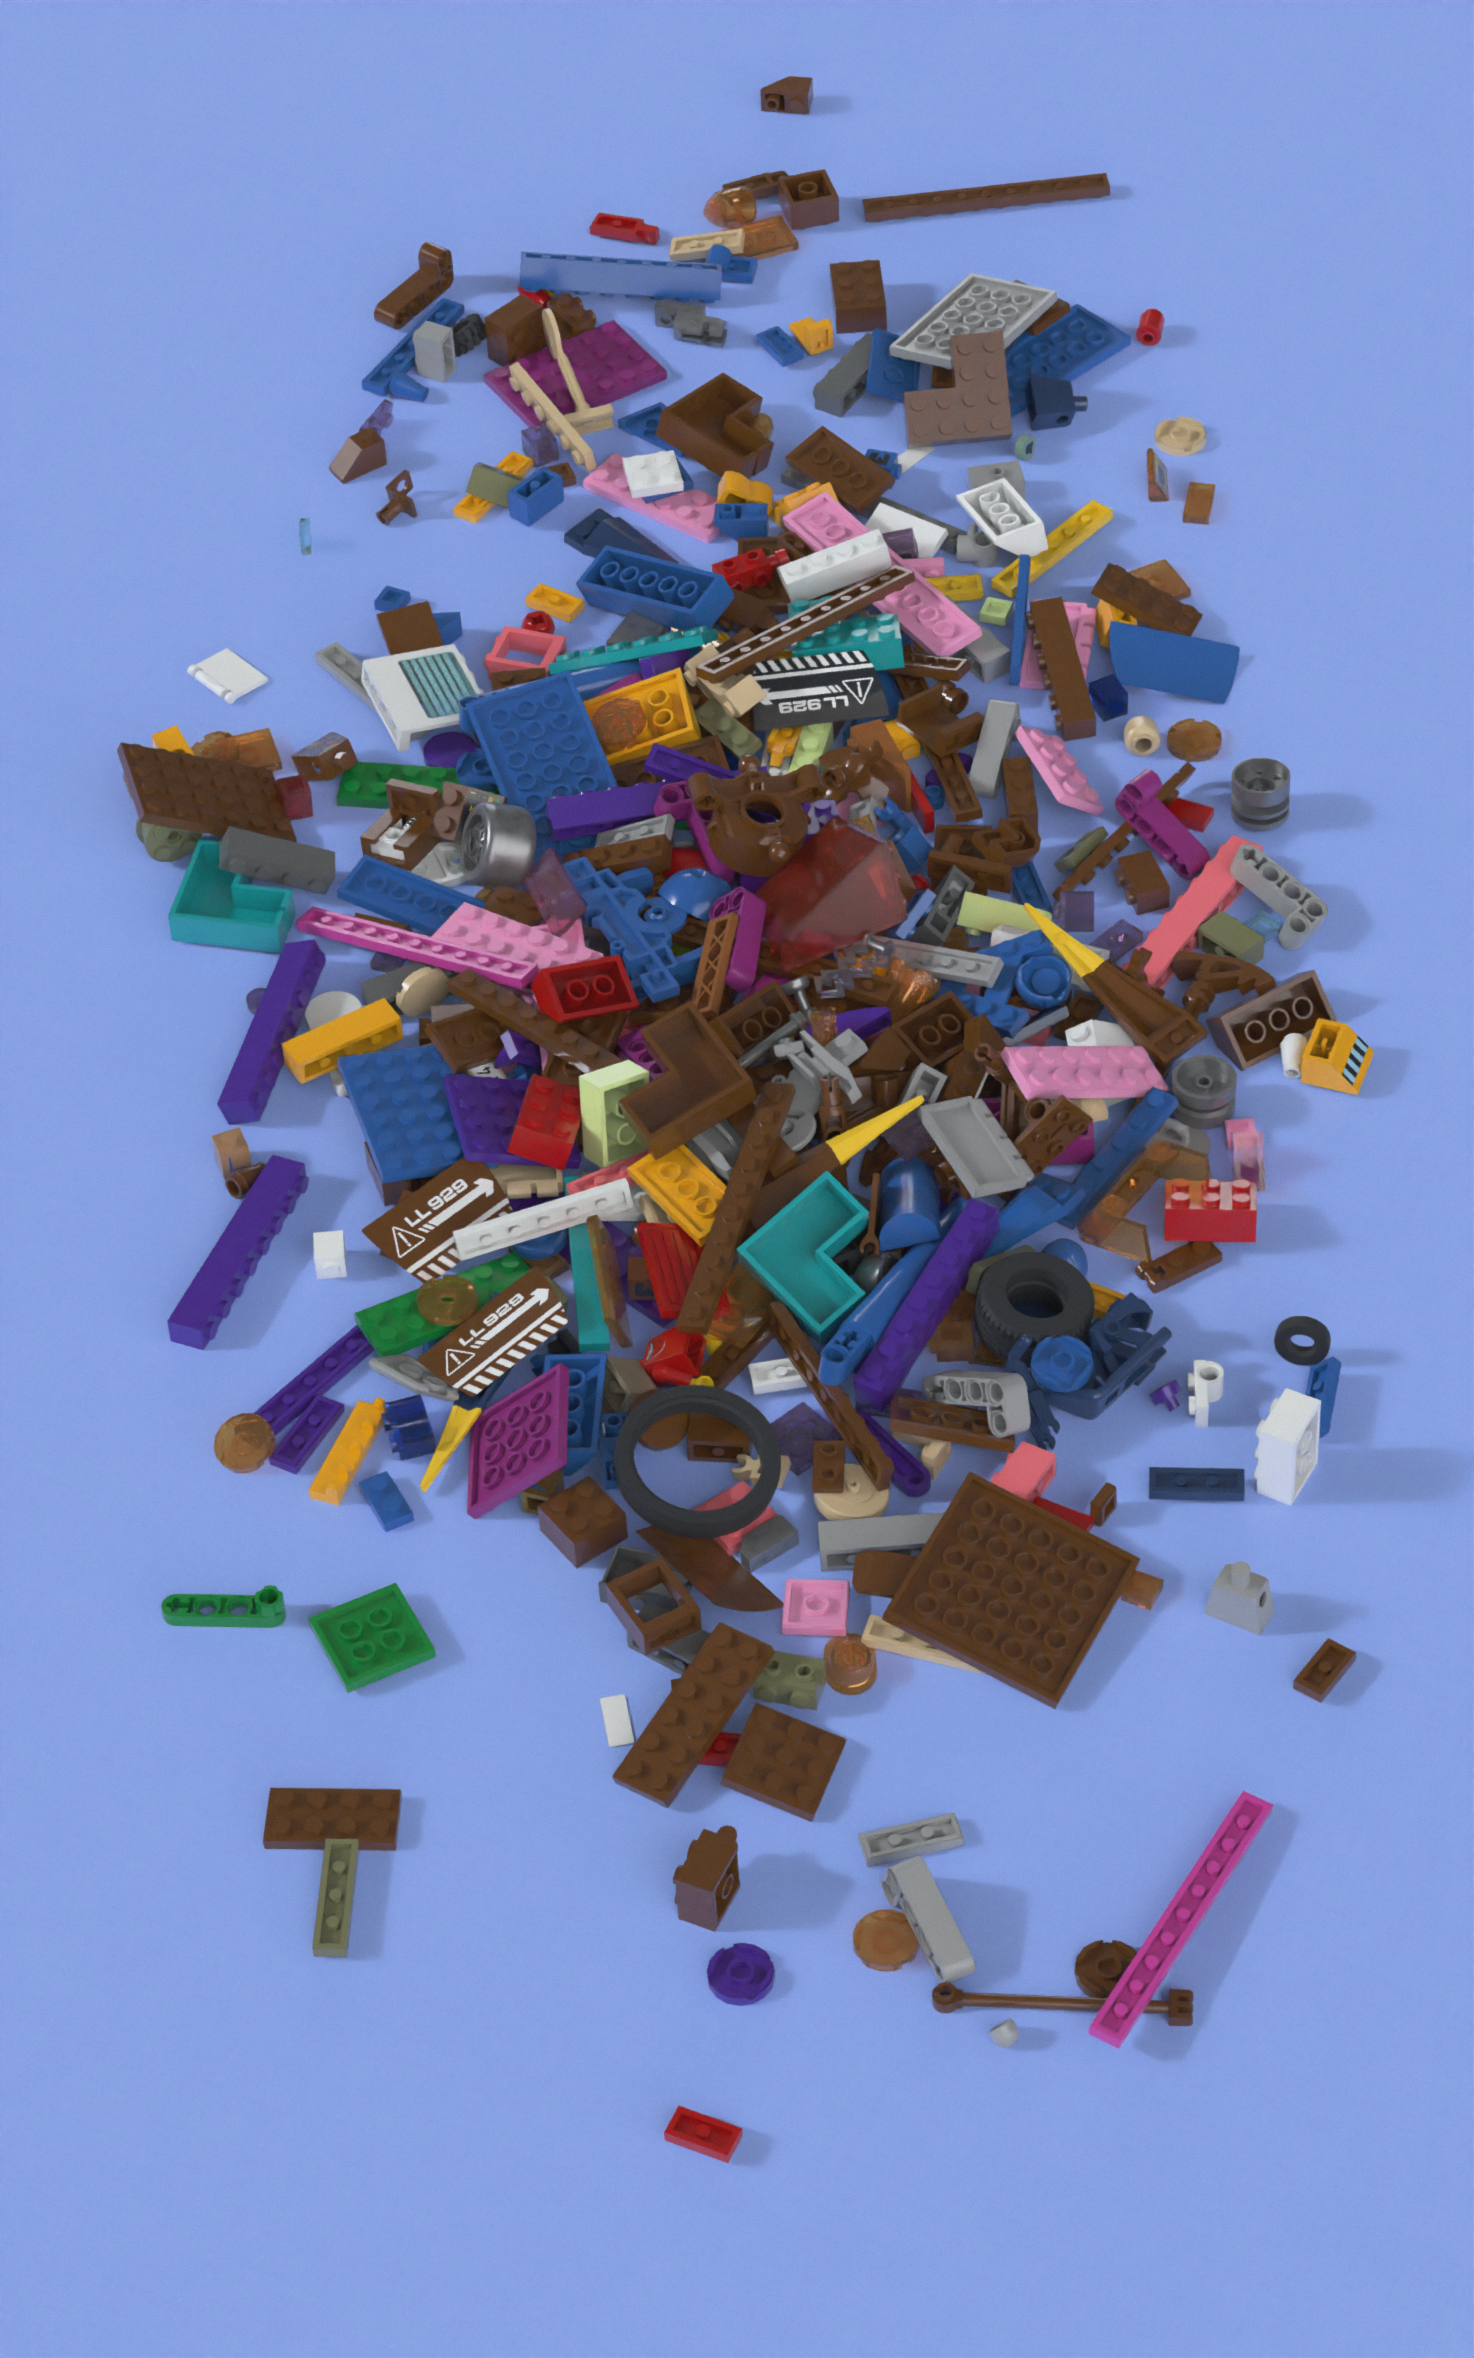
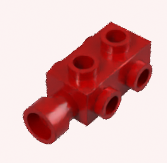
[712,548,790,592]

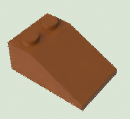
[847,719,912,813]

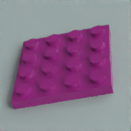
[467,1363,569,1520]

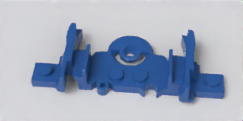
[559,856,703,1003]

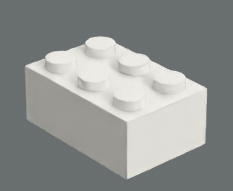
[1254,1388,1321,1506]

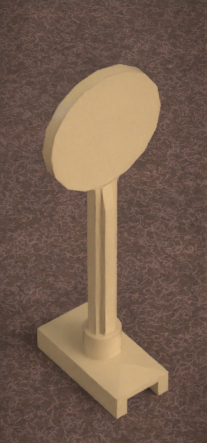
[542,308,614,436]

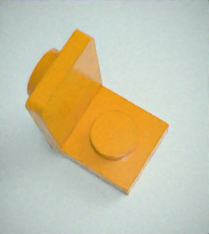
[789,317,833,356]

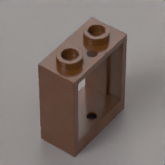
[606,1557,702,1656]

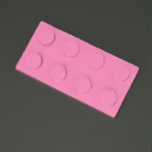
[1014,725,1105,816]

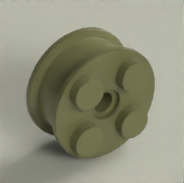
[136,817,203,862]

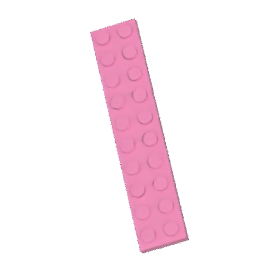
[782,491,983,657]

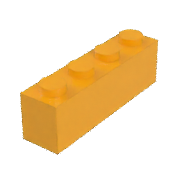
[282,998,403,1085]

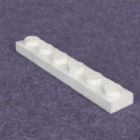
[453,1178,633,1261]

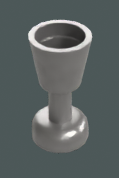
[780,975,823,1025]

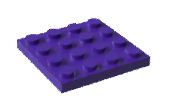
[442,1074,582,1169]

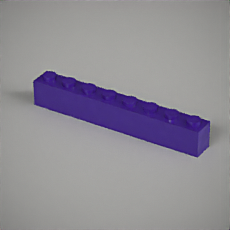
[545,766,768,842]
[217,940,326,1125]
[167,1155,309,1351]
[853,1198,1000,1412]

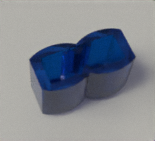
[381,1394,436,1461]

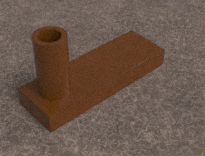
[928,833,1013,894]

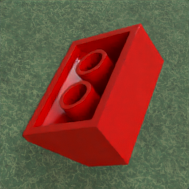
[531,955,639,1023]

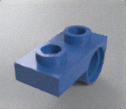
[706,245,758,283]

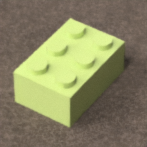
[579,1060,649,1168]

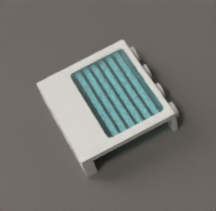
[361,644,484,752]

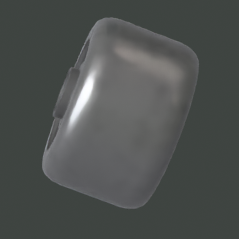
[460,802,536,889]

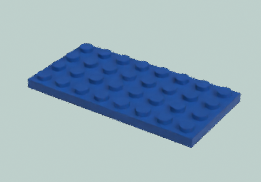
[465,670,618,882]

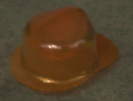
[824,1633,877,1696]

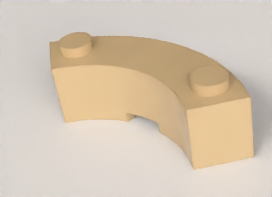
[683,644,767,718]

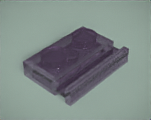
[880,1095,935,1162]

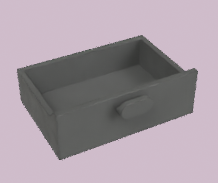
[598,1545,693,1611]

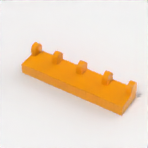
[309,1398,388,1506]

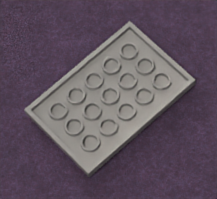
[889,273,1058,370]

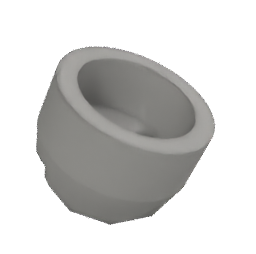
[988,2018,1019,2048]

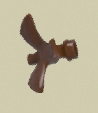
[818,740,890,820]

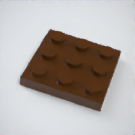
[720,1702,847,1822]

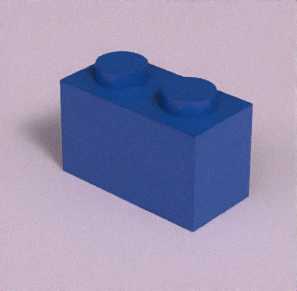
[507,466,564,527]

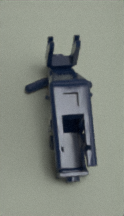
[1002,1292,1172,1451]

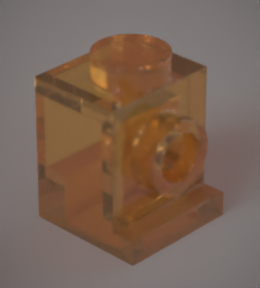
[930,1321,975,1364]

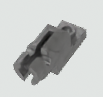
[654,300,728,347]

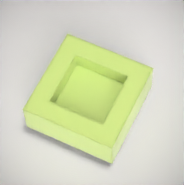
[979,597,1013,627]

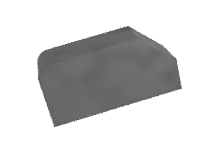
[740,1516,799,1573]

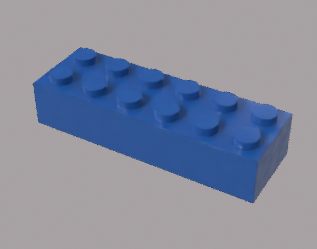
[576,545,735,631]

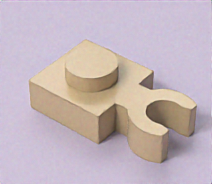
[731,1454,791,1488]

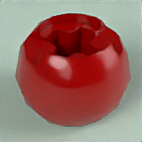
[521,610,555,635]

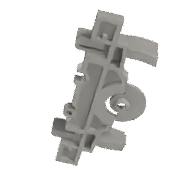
[685,1028,868,1185]

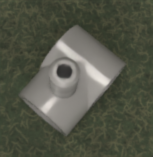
[957,523,998,568]

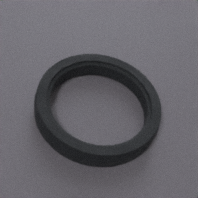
[614,1385,781,1538]

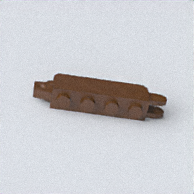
[715,588,779,636]

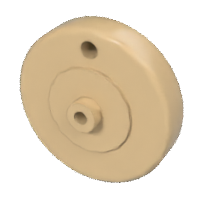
[813,1464,890,1520]

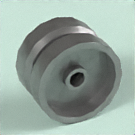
[1171,1055,1237,1129]

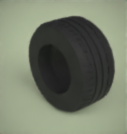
[974,1252,1095,1368]

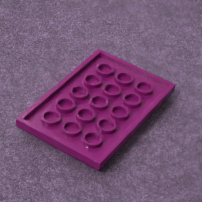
[484,320,667,435]

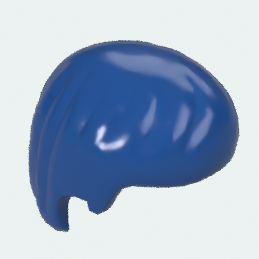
[1015,956,1072,1010]

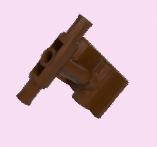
[974,1043,1093,1202]
[812,1070,912,1190]

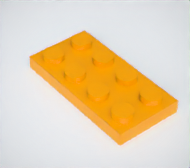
[627,1144,726,1246]

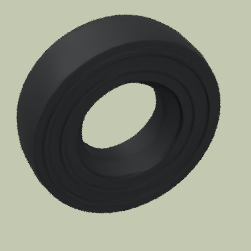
[1274,1316,1331,1366]

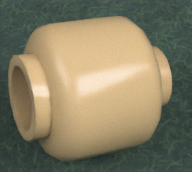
[1123,716,1161,757]

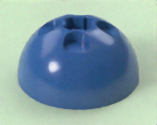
[658,868,733,923]

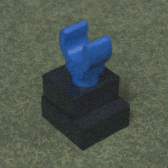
[529,1328,582,1377]

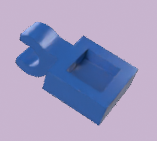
[874,797,918,830]

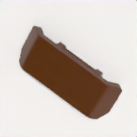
[852,1550,917,1599]

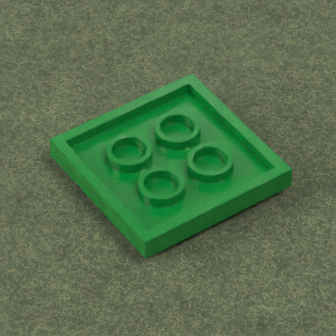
[308,1583,436,1693]

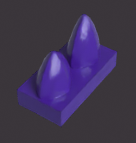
[494,1030,542,1070]

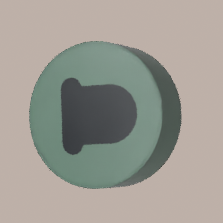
[1015,434,1036,461]

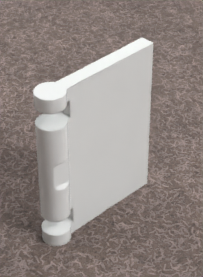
[187,648,268,704]

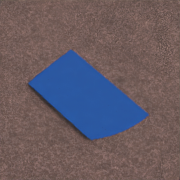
[1109,621,1240,704]

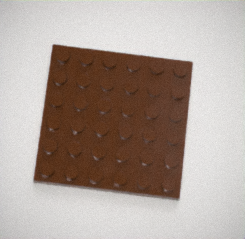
[882,1472,1140,1709]

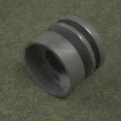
[1231,757,1291,831]

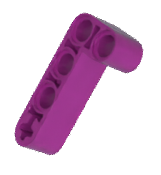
[1115,769,1211,880]
[654,780,737,883]
[709,886,766,993]

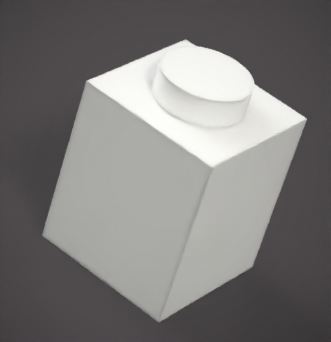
[313,1230,347,1279]

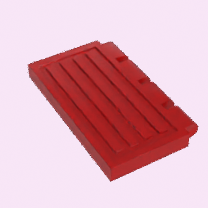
[637,1222,731,1320]

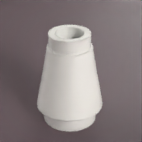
[1280,1033,1308,1079]

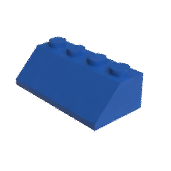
[543,1353,607,1476]

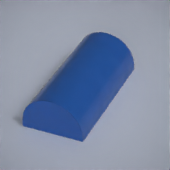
[879,1157,941,1252]

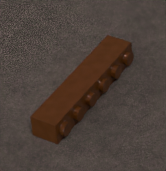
[1026,596,1096,742]

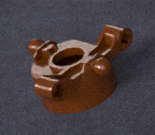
[687,754,826,877]

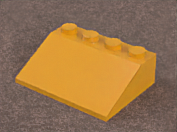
[583,667,702,766]

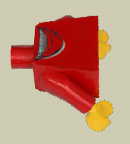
[638,1326,723,1387]

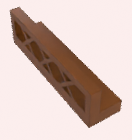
[691,912,739,1023]

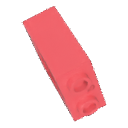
[484,626,567,681]

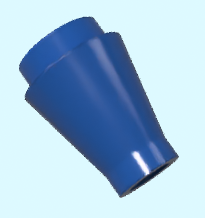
[389,372,429,402]

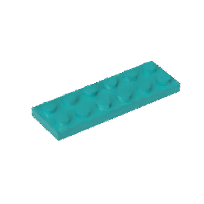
[548,625,718,675]

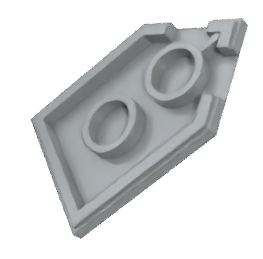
[369,1353,459,1401]

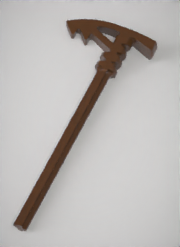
[1124,951,1276,1120]

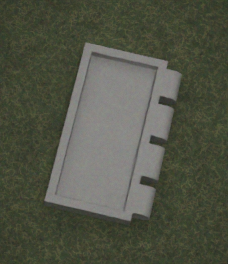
[917,1096,1034,1199]

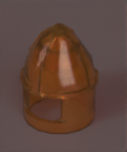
[703,186,757,228]

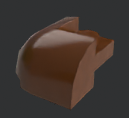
[971,816,1041,869]

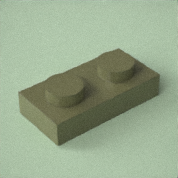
[1054,826,1109,873]

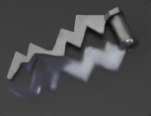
[814,931,895,998]

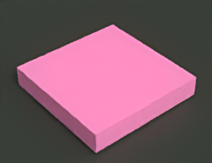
[782,1579,850,1637]

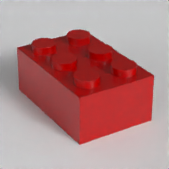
[507,1074,581,1171]
[1164,1178,1257,1243]

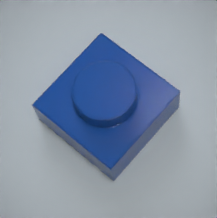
[374,585,411,612]

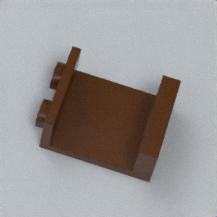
[896,684,985,758]

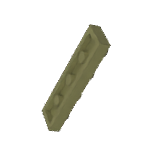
[312,1839,360,1957]

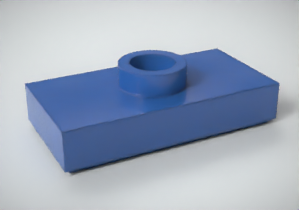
[756,326,804,367]

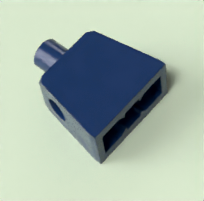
[1024,375,1088,431]

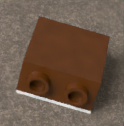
[935,1049,988,1103]

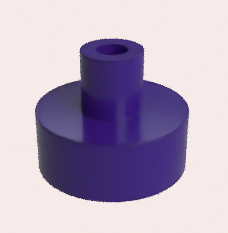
[1149,1379,1182,1411]

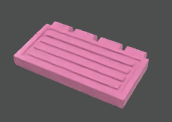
[1019,599,1097,690]

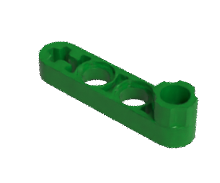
[161,1585,286,1628]

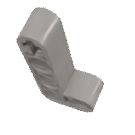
[969,699,1021,798]
[1230,844,1328,950]
[923,1370,1031,1438]
[882,1855,975,1983]

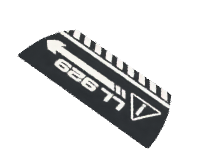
[753,650,889,731]

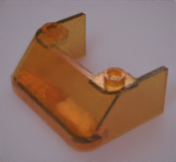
[1077,1141,1212,1263]

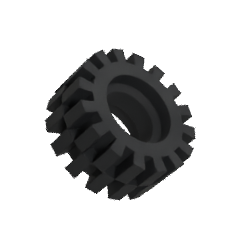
[452,313,486,358]

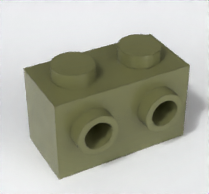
[753,1650,827,1711]

